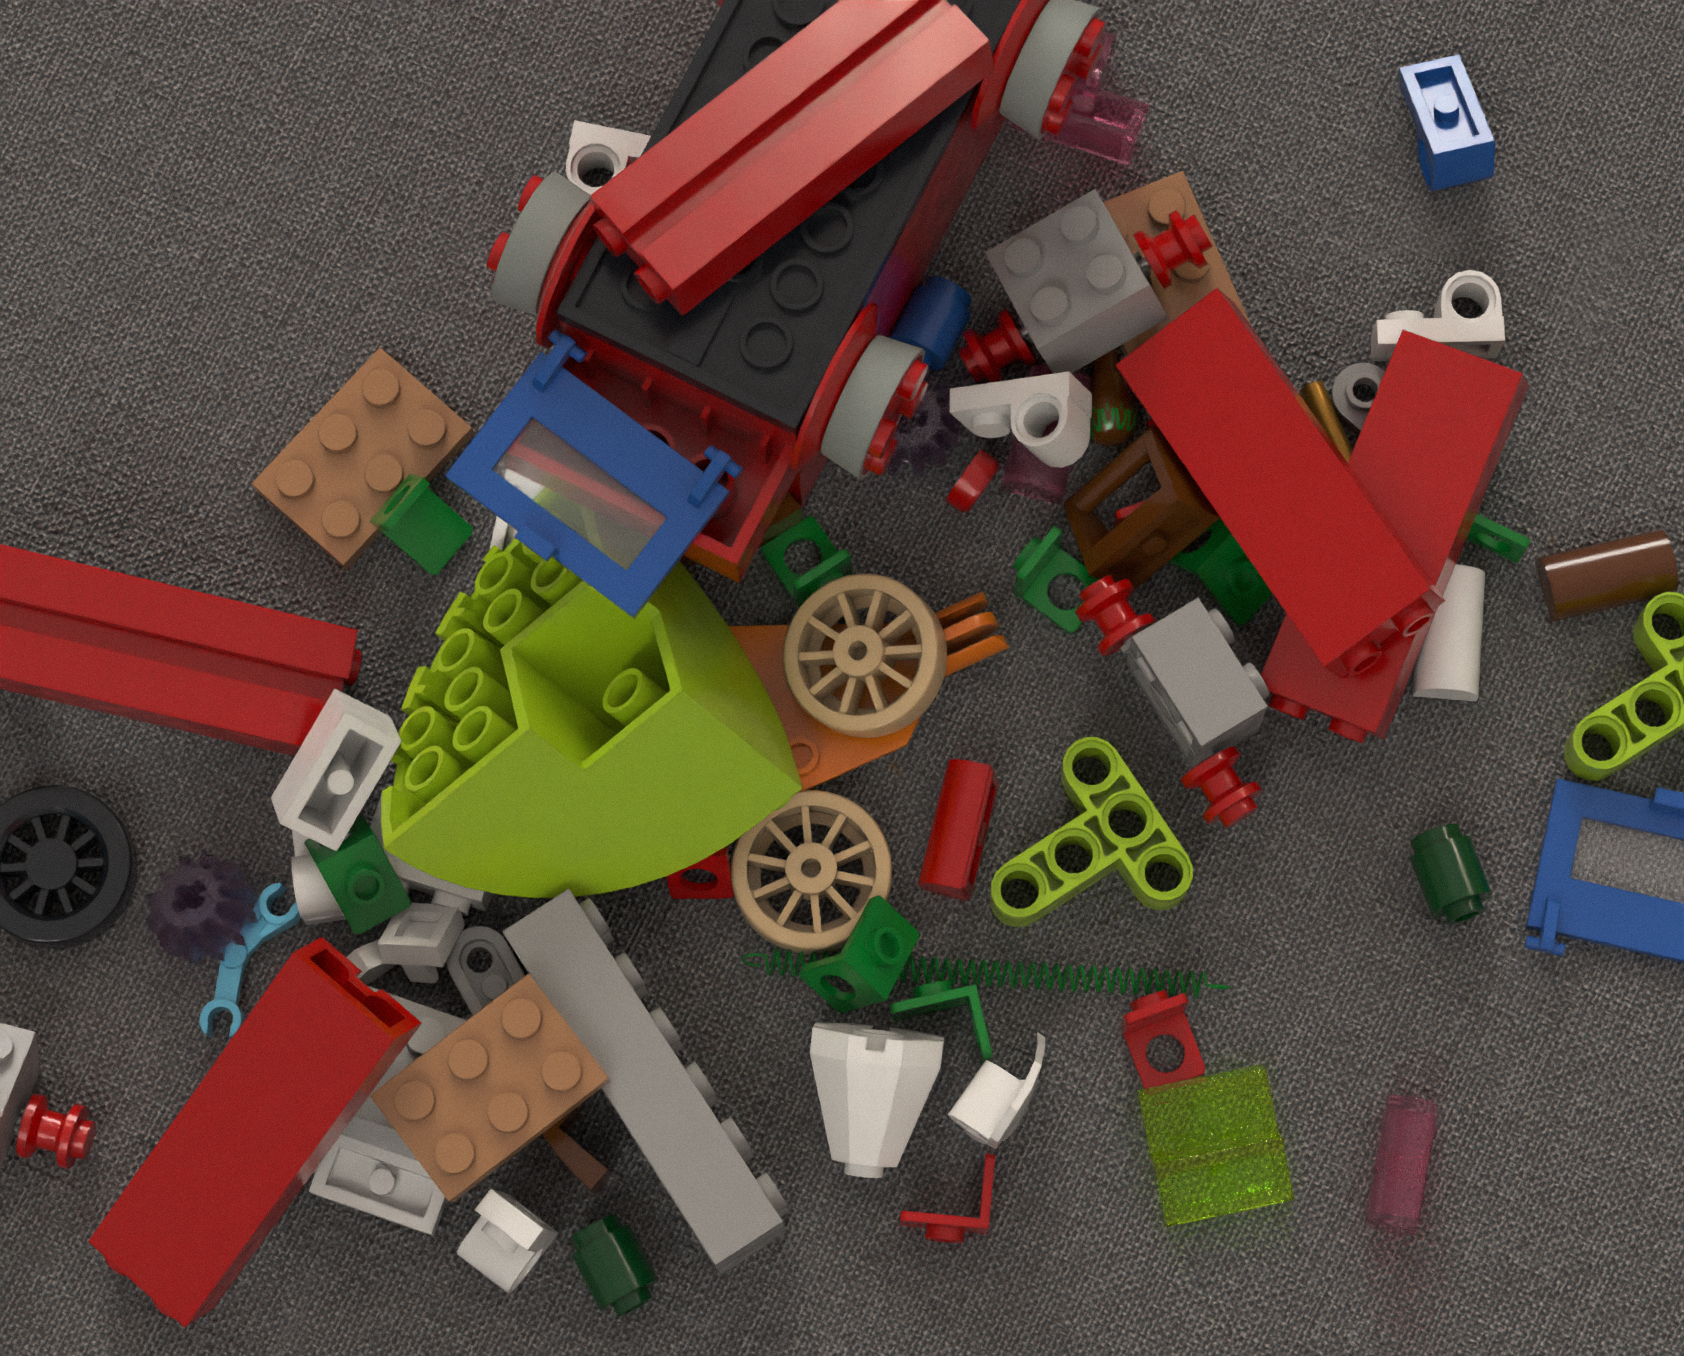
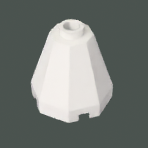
[810,1022,944,1178]

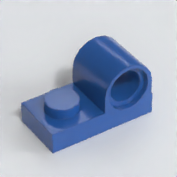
[1399,54,1495,192]

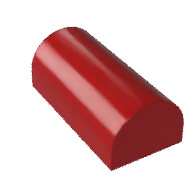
[918,759,1000,901]

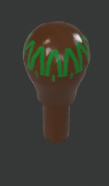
[1089,348,1138,447]

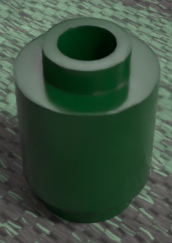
[1410,823,1492,924]
[570,1213,659,1317]

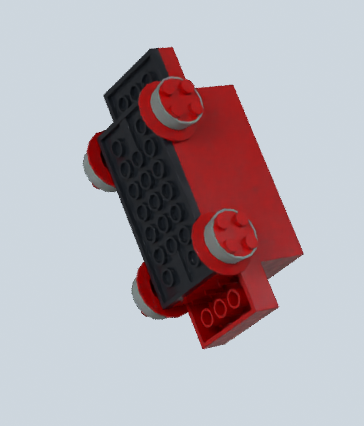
[486,0,1106,583]

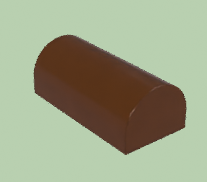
[1535,529,1678,622]

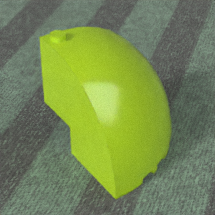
[381,488,803,898]

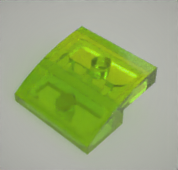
[1136,1064,1295,1227]

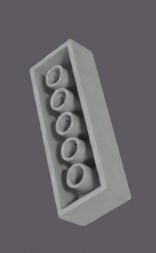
[502,889,789,1275]

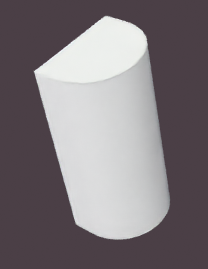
[1413,564,1485,701]

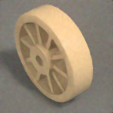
[783,573,947,738]
[731,790,892,954]

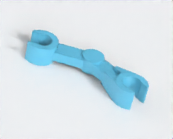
[200,883,301,1038]

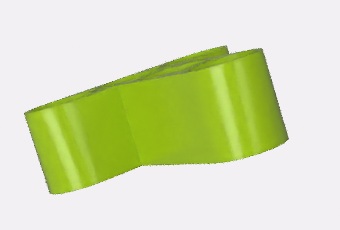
[1564,592,1684,781]
[990,737,1193,927]

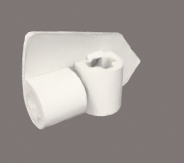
[948,1032,1045,1149]

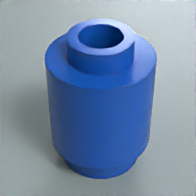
[889,276,972,373]

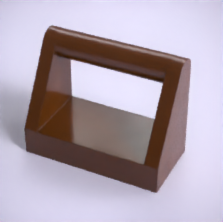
[1064,425,1220,591]

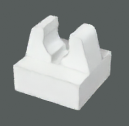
[377,903,465,983]

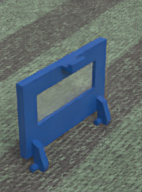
[445,329,743,619]
[1524,778,1684,963]

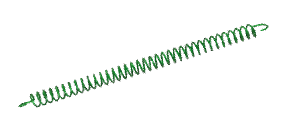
[741,948,1231,999]

